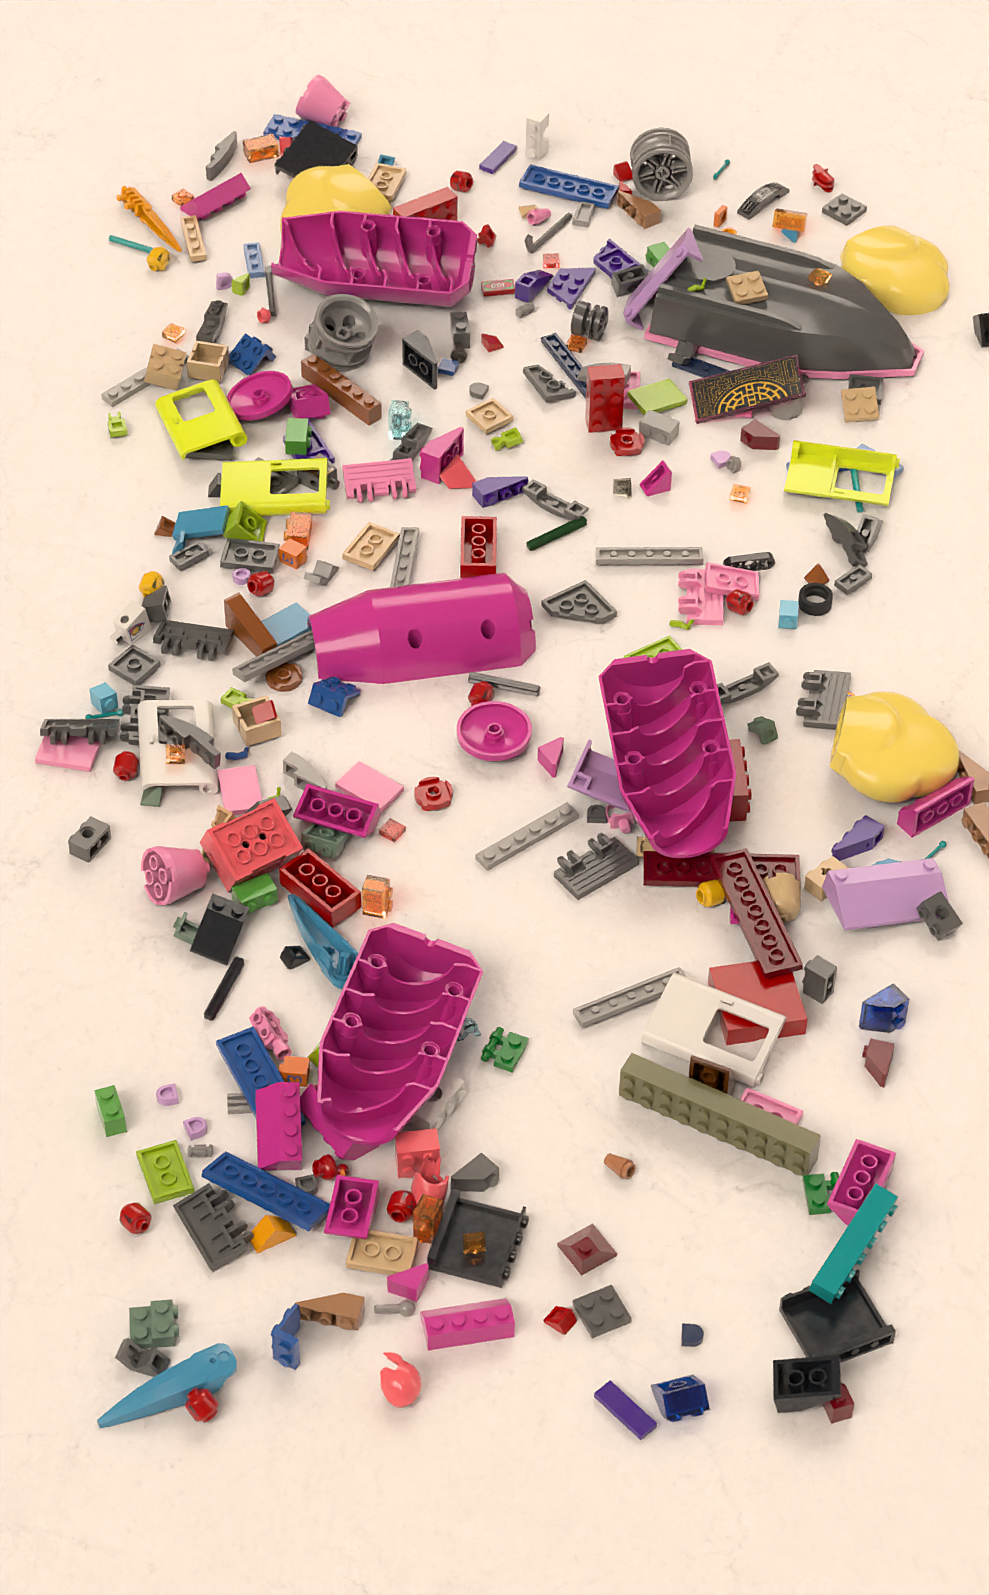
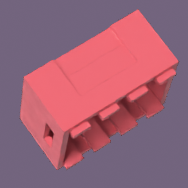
[200,798,303,893]

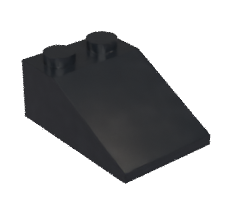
[402,330,437,390]
[190,893,249,966]
[773,1355,841,1413]

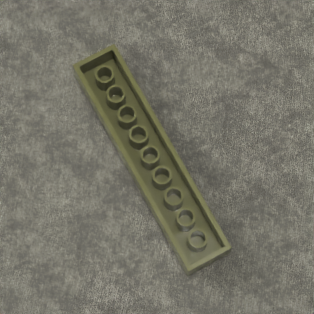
[619,1053,821,1176]

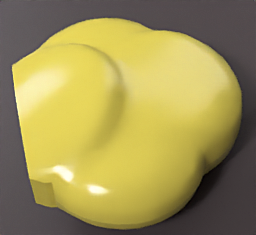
[280,164,392,235]
[840,225,950,315]
[830,691,959,803]

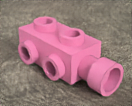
[249,1006,292,1060]

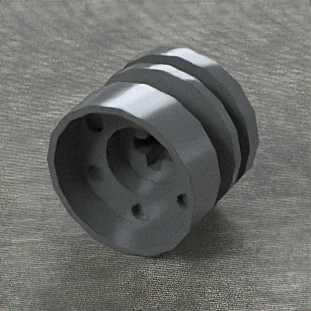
[570,301,608,341]

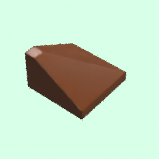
[154,516,176,537]
[804,563,830,584]

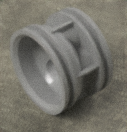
[308,294,379,371]

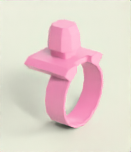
[606,804,635,834]

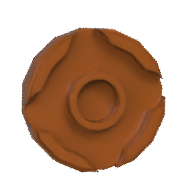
[265,661,303,692]

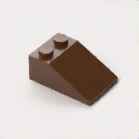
[689,1055,736,1096]

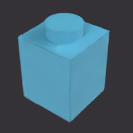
[778,600,798,629]
[89,682,119,714]

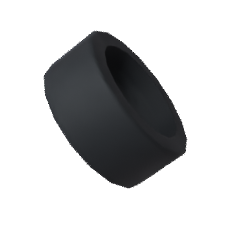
[798,583,833,616]

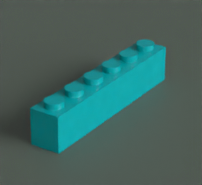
[809,1183,898,1304]

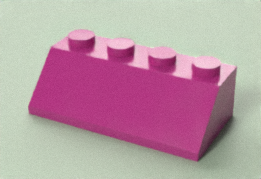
[180,172,251,220]
[897,777,974,838]
[293,784,381,838]
[255,1082,302,1170]
[300,1084,380,1160]
[827,1139,896,1225]
[420,1298,515,1351]

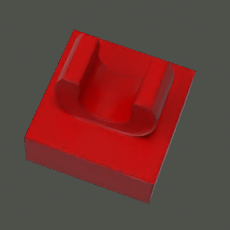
[477,224,496,248]

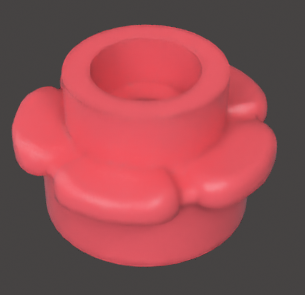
[257,308,271,323]

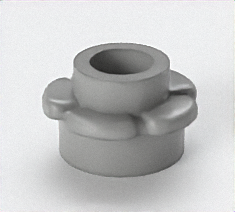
[726,456,741,473]

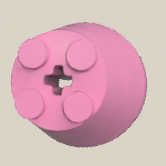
[296,75,350,127]
[141,846,210,905]

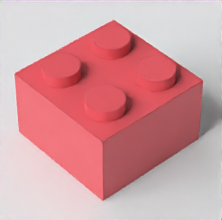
[395,1128,440,1178]

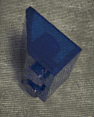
[859,983,909,1033]
[651,1374,710,1422]

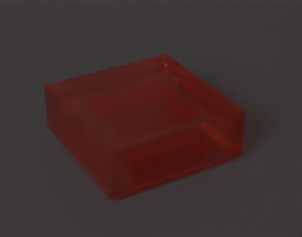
[543,253,560,268]
[379,818,406,843]

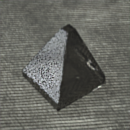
[613,478,632,499]

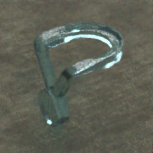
[457,1017,481,1041]

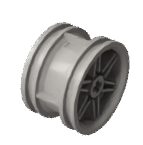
[630,127,693,201]

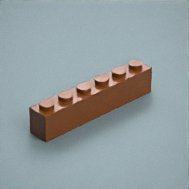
[301,354,382,426]

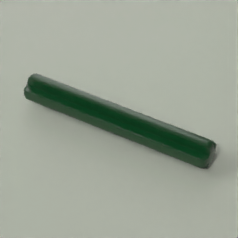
[526,516,587,551]

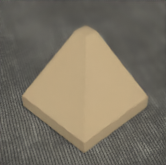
[518,205,538,218]

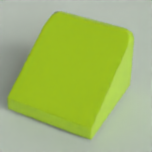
[231,273,251,296]

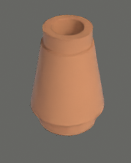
[604,1153,636,1179]

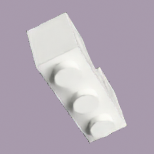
[525,108,549,161]
[409,1070,466,1130]

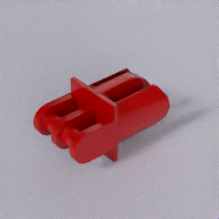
[812,164,835,193]

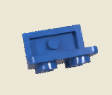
[229,333,277,375]
[308,677,361,717]
[271,1303,300,1370]

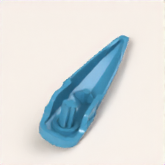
[288,894,358,990]
[97,1343,237,1428]

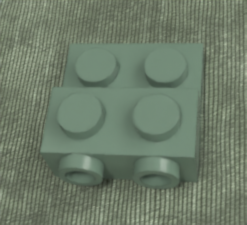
[300,823,352,858]
[129,1299,179,1349]

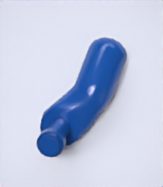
[225,747,249,760]

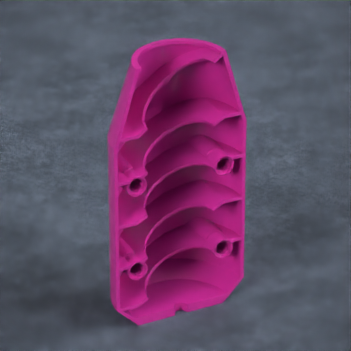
[271,211,477,307]
[307,573,536,684]
[598,649,736,858]
[317,923,483,1146]

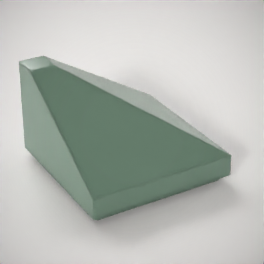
[140,786,163,807]

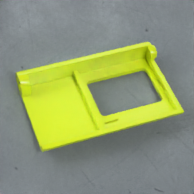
[155,379,247,460]
[784,440,900,506]
[220,458,330,517]

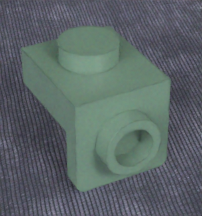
[747,716,778,744]
[173,912,199,945]

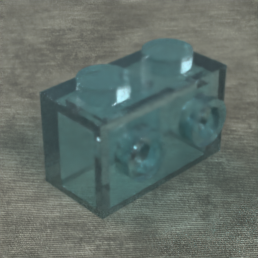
[388,399,412,440]

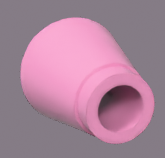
[527,208,551,225]

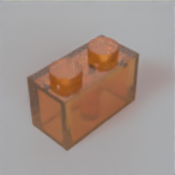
[243,133,279,163]
[772,208,808,232]
[284,512,312,550]
[362,875,393,919]
[413,1194,443,1244]

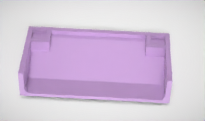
[623,227,703,330]
[567,739,631,813]
[822,858,948,930]

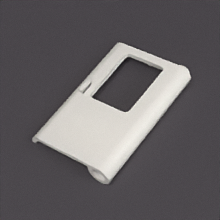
[137,700,218,796]
[641,973,787,1088]

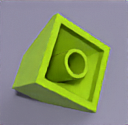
[222,501,267,542]

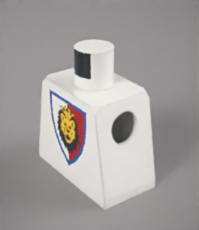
[110,600,152,645]

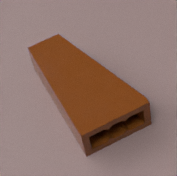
[224,592,277,657]

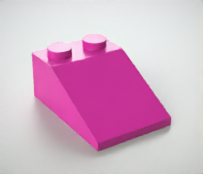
[287,384,331,419]
[419,427,464,484]
[324,1175,380,1240]

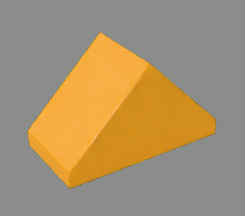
[250,1215,296,1254]

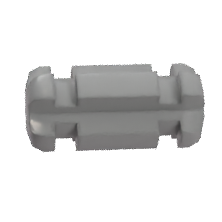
[515,302,535,318]
[188,1144,213,1157]

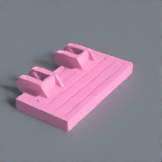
[342,458,416,503]
[678,569,724,625]

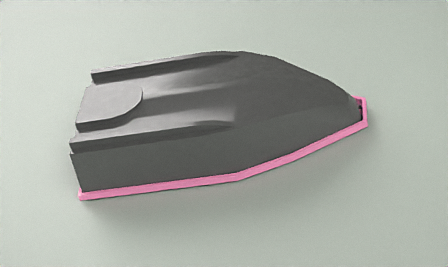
[644,224,924,379]

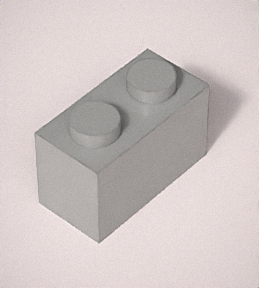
[639,410,679,446]

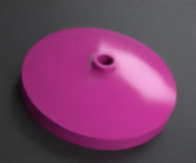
[227,371,293,421]
[457,701,532,761]

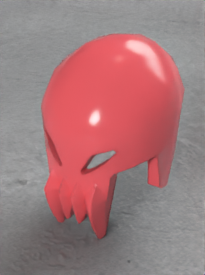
[411,1155,449,1211]
[380,1352,421,1408]

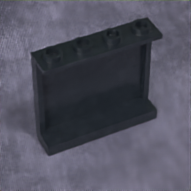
[274,120,358,178]
[427,1188,529,1288]
[779,1269,896,1363]

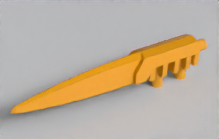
[116,186,182,252]

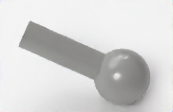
[374,1300,415,1317]

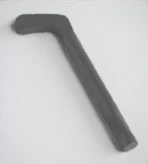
[524,212,572,253]
[265,263,278,317]

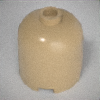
[763,873,801,923]

